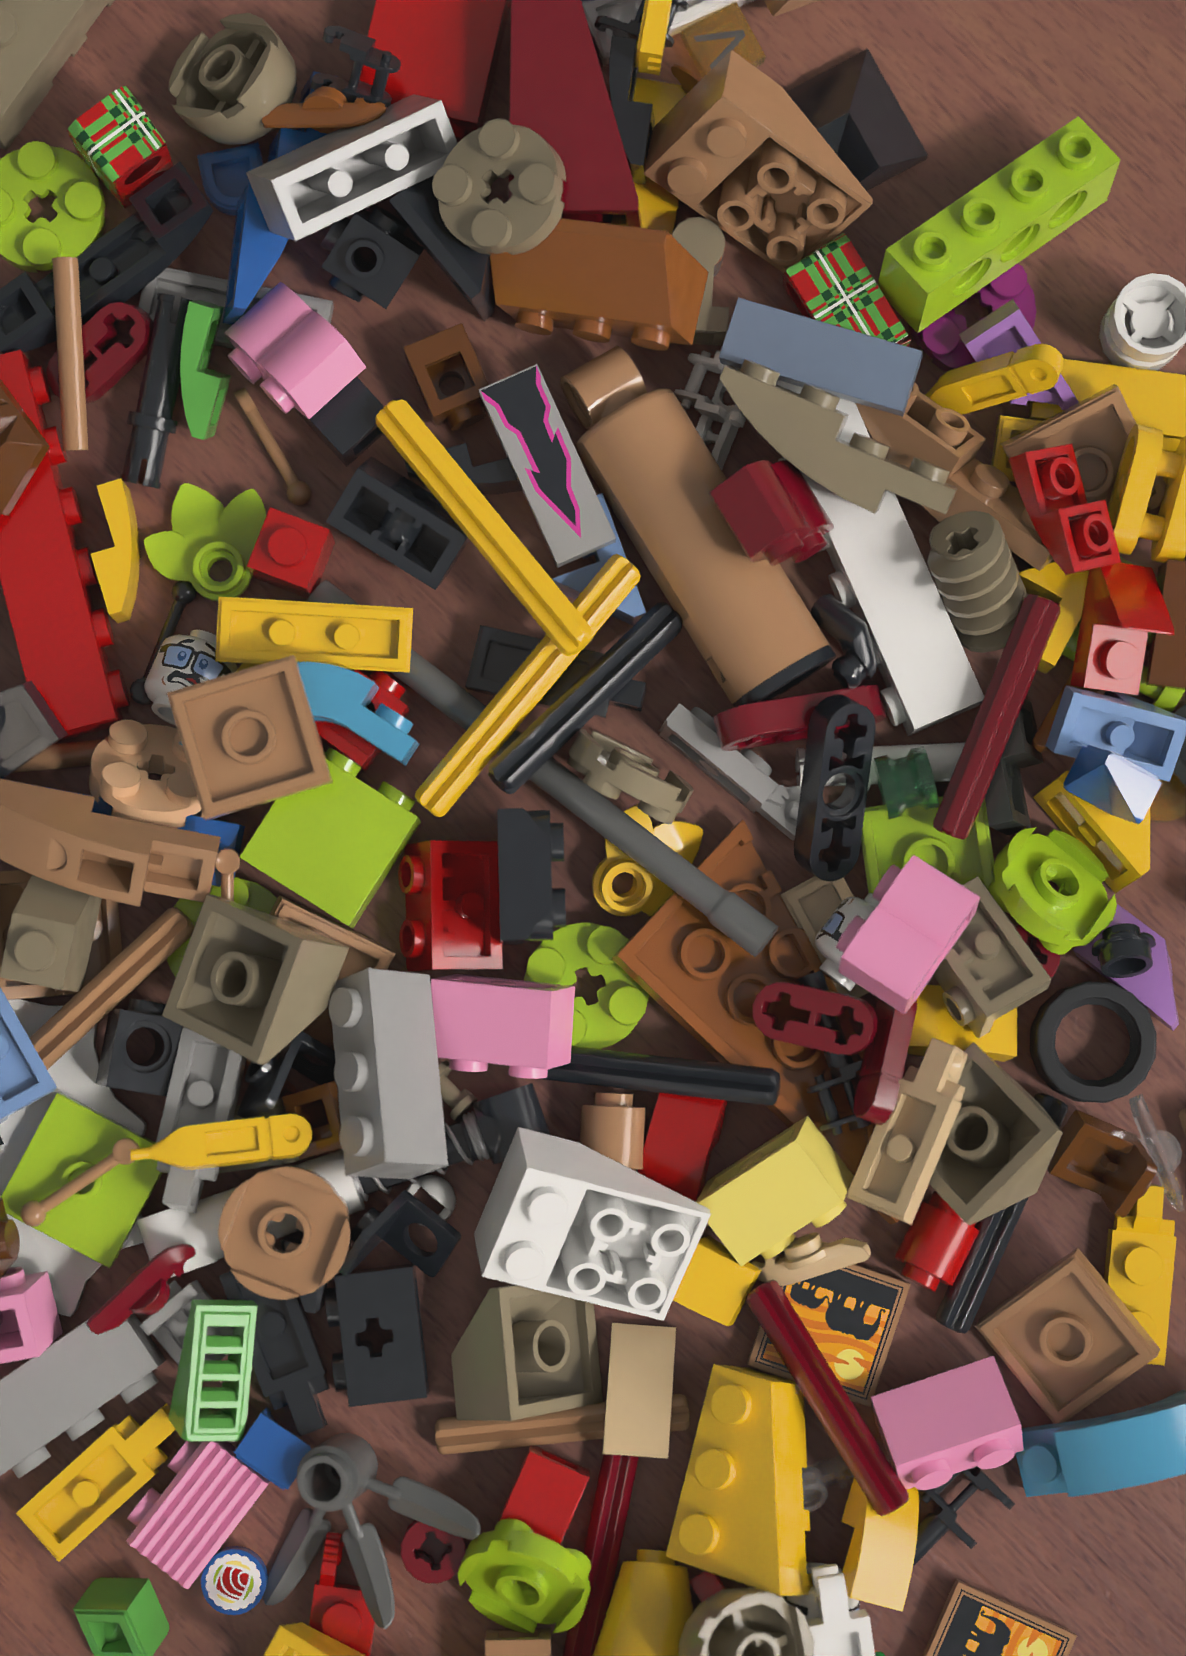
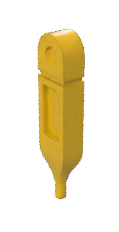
[925,344,1064,415]
[130,1114,312,1170]

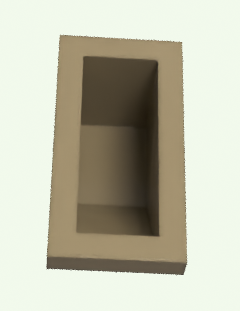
[0,875,102,992]

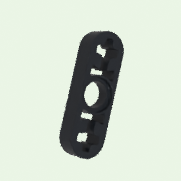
[794,694,876,881]

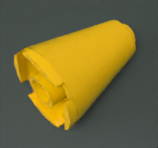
[593,1549,693,1656]

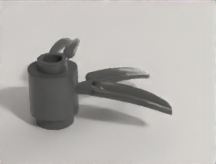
[263,1433,481,1629]

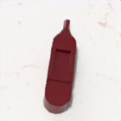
[853,998,917,1125]

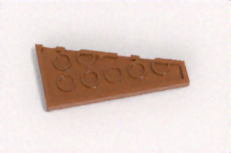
[612,819,930,1224]

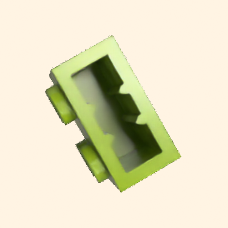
[239,747,421,929]

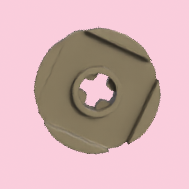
[432,119,566,255]
[567,729,694,825]

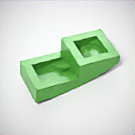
[180,300,231,440]

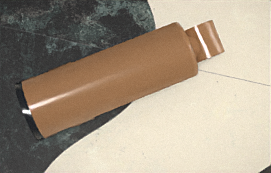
[560,346,836,707]

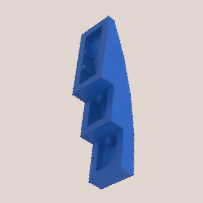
[223,71,338,325]

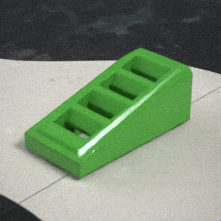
[168,1299,257,1442]

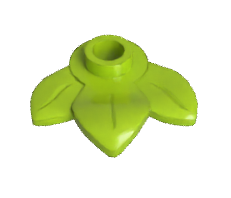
[144,483,267,602]

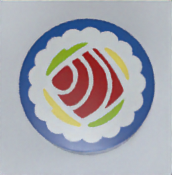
[201,1546,268,1615]

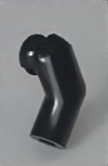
[810,594,878,689]

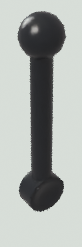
[130,581,196,705]

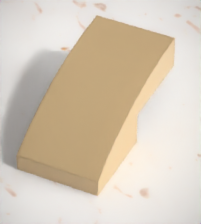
[603,1323,676,1459]

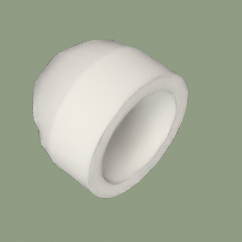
[407,1175,456,1226]

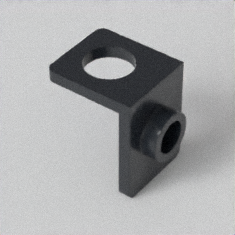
[237,1031,336,1119]
[338,1190,461,1278]

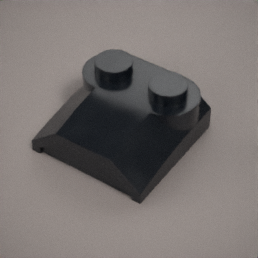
[497,808,566,945]

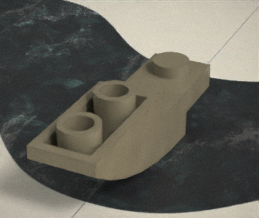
[720,359,958,515]

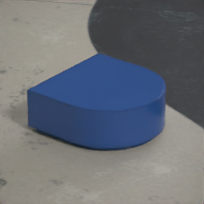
[197,143,263,216]

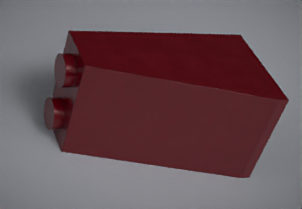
[509,0,643,228]

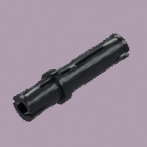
[120,293,194,489]

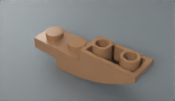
[856,382,1053,571]
[0,779,221,907]

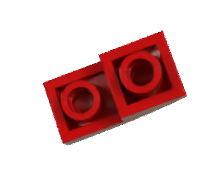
[1009,443,1121,575]
[638,1093,728,1202]

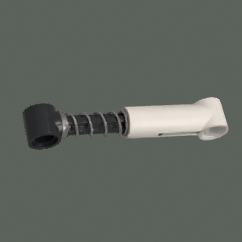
[136,1083,550,1278]

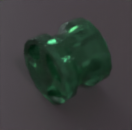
[873,746,939,820]

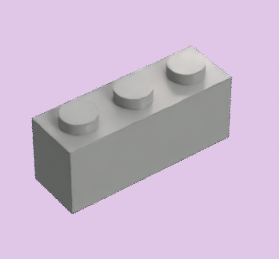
[246,94,457,241]
[329,968,448,1179]
[0,1313,166,1479]

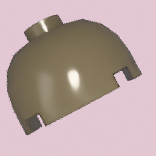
[169,13,297,145]
[678,1587,814,1656]

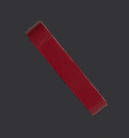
[713,685,887,751]

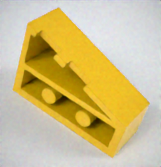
[665,1364,813,1596]

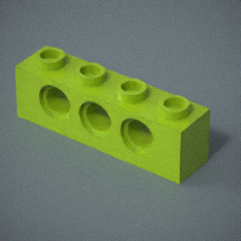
[878,116,1121,334]

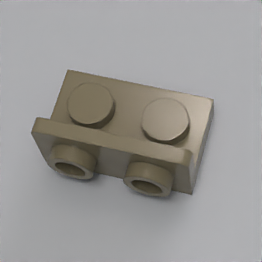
[933,876,1052,1038]

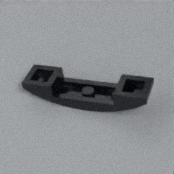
[0,162,213,354]

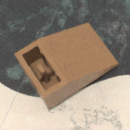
[643,50,873,273]

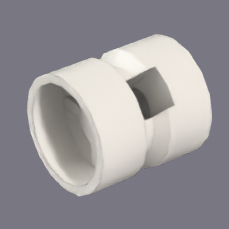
[1099,273,1186,371]

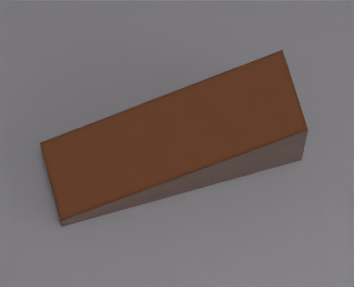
[1146,559,1186,690]

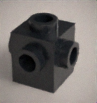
[320,206,424,309]

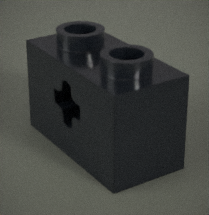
[326,456,469,590]
[325,1263,430,1407]

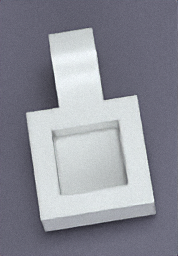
[806,1564,875,1656]

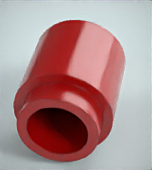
[894,1191,979,1292]

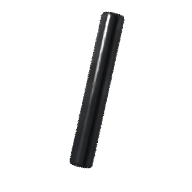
[488,602,683,794]
[541,1046,781,1105]
[936,1093,1068,1334]

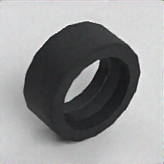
[1029,982,1157,1103]

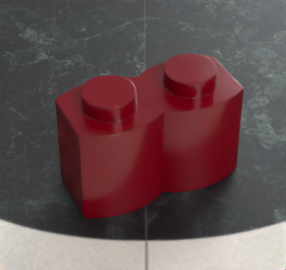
[709,460,834,566]

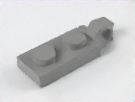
[659,703,801,841]
[156,1027,247,1213]

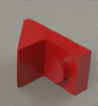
[1070,563,1174,695]

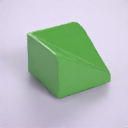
[73,1577,169,1656]

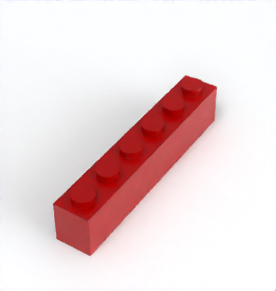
[0,349,130,742]

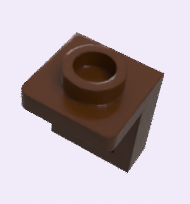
[1047,1109,1157,1218]

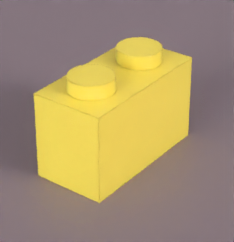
[696,1116,854,1266]

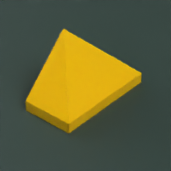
[1033,771,1150,893]

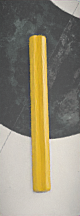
[375,399,594,656]
[415,554,641,818]

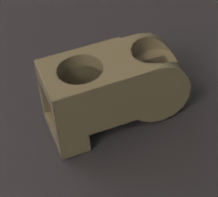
[672,217,729,346]

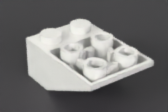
[474,1127,711,1321]

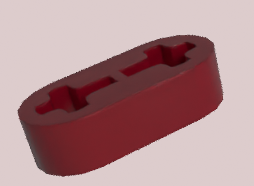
[46,302,153,404]
[753,982,878,1055]

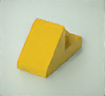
[1019,562,1089,674]

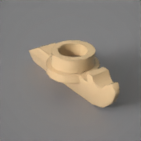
[751,1232,871,1286]

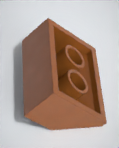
[489,218,709,351]

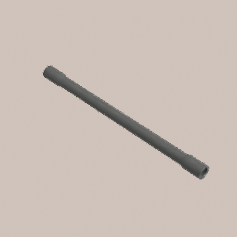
[306,580,778,957]

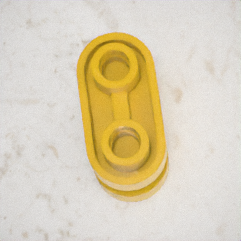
[1108,424,1186,563]

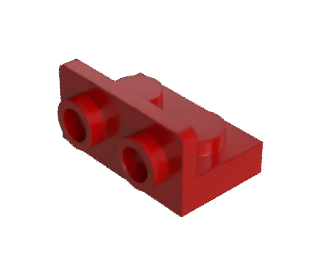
[398,840,503,972]

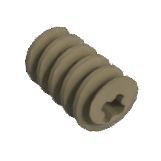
[927,511,1027,653]

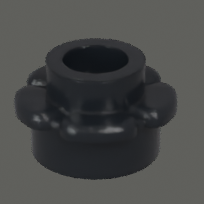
[1091,923,1156,978]

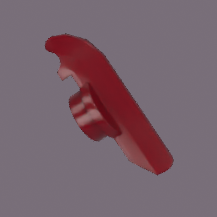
[86,1244,196,1335]

